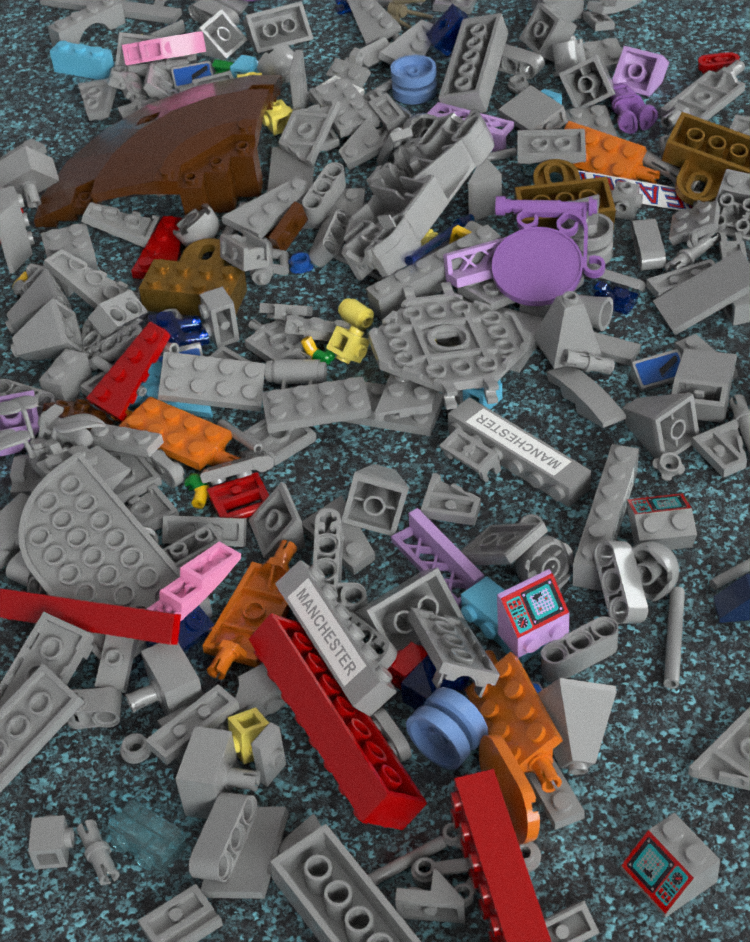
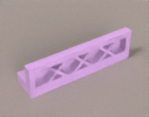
[427,102,514,152]
[443,236,508,288]
[391,508,484,608]

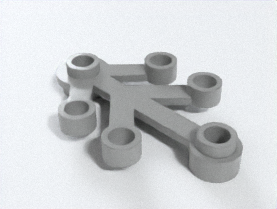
[411,823,541,907]

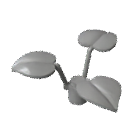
[0,395,106,470]

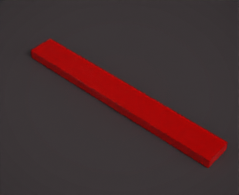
[0,588,181,645]

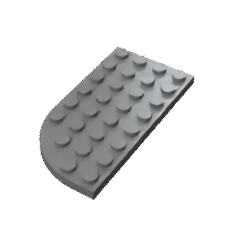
[18,451,206,660]

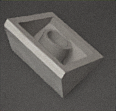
[468,158,502,221]
[249,482,305,559]

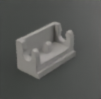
[439,428,502,482]

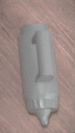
[250,237,289,285]
[264,359,327,389]

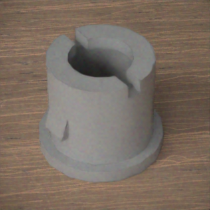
[551,38,586,77]

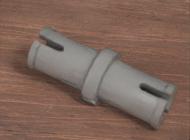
[561,349,615,375]
[76,820,120,885]

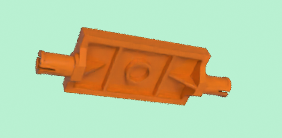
[564,121,660,184]
[111,396,241,471]
[202,540,297,680]
[465,650,563,793]

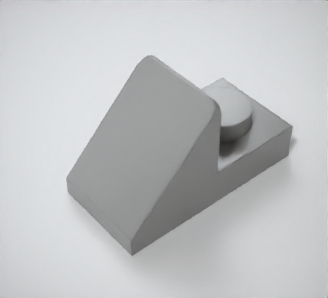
[395,868,466,924]

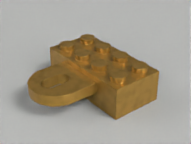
[662,112,750,206]
[515,159,616,230]
[138,238,247,317]

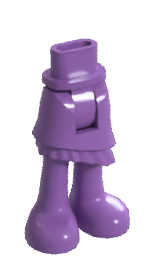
[609,83,658,134]

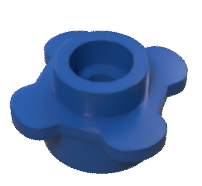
[288,252,313,274]

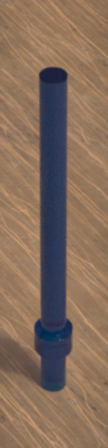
[404,214,475,266]

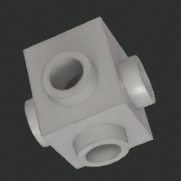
[611,181,643,220]

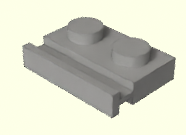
[138,884,223,942]

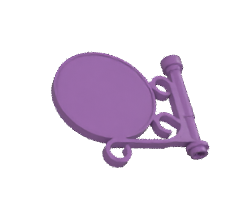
[492,196,605,306]

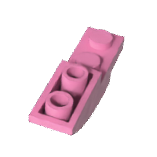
[122,31,206,65]

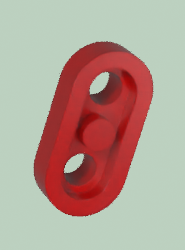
[697,52,740,74]

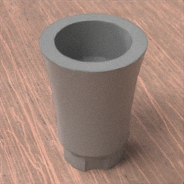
[578,294,613,331]

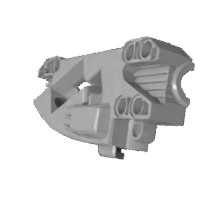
[341,109,495,281]

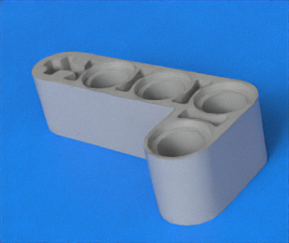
[313,508,368,614]

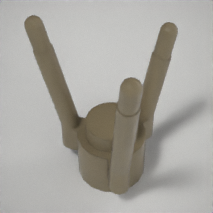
[387,0,433,29]

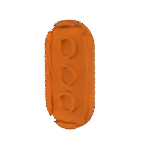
[479,734,540,844]

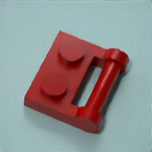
[207,472,270,518]

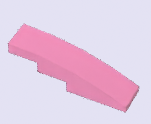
[147,542,241,622]

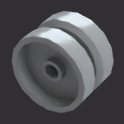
[561,213,613,267]

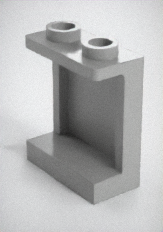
[498,85,568,130]

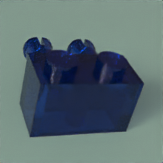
[148,311,209,347]

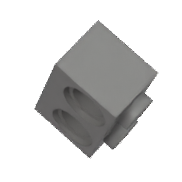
[88,290,148,339]

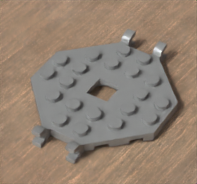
[368,282,530,410]

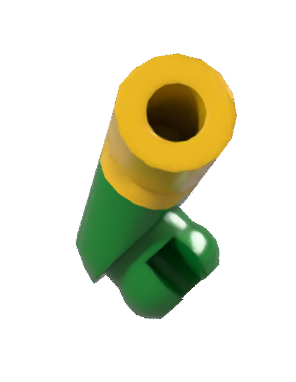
[300,336,335,365]
[184,473,210,509]

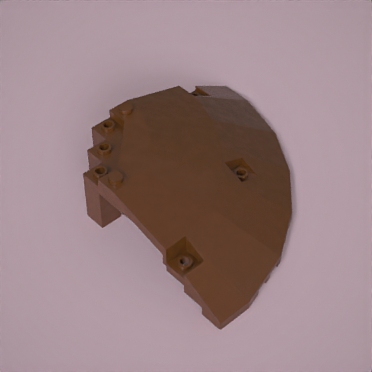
[34,75,283,227]

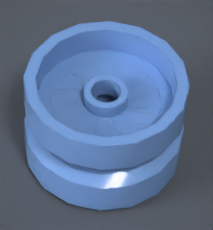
[390,55,437,105]
[406,687,488,770]

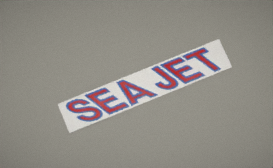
[578,170,701,210]

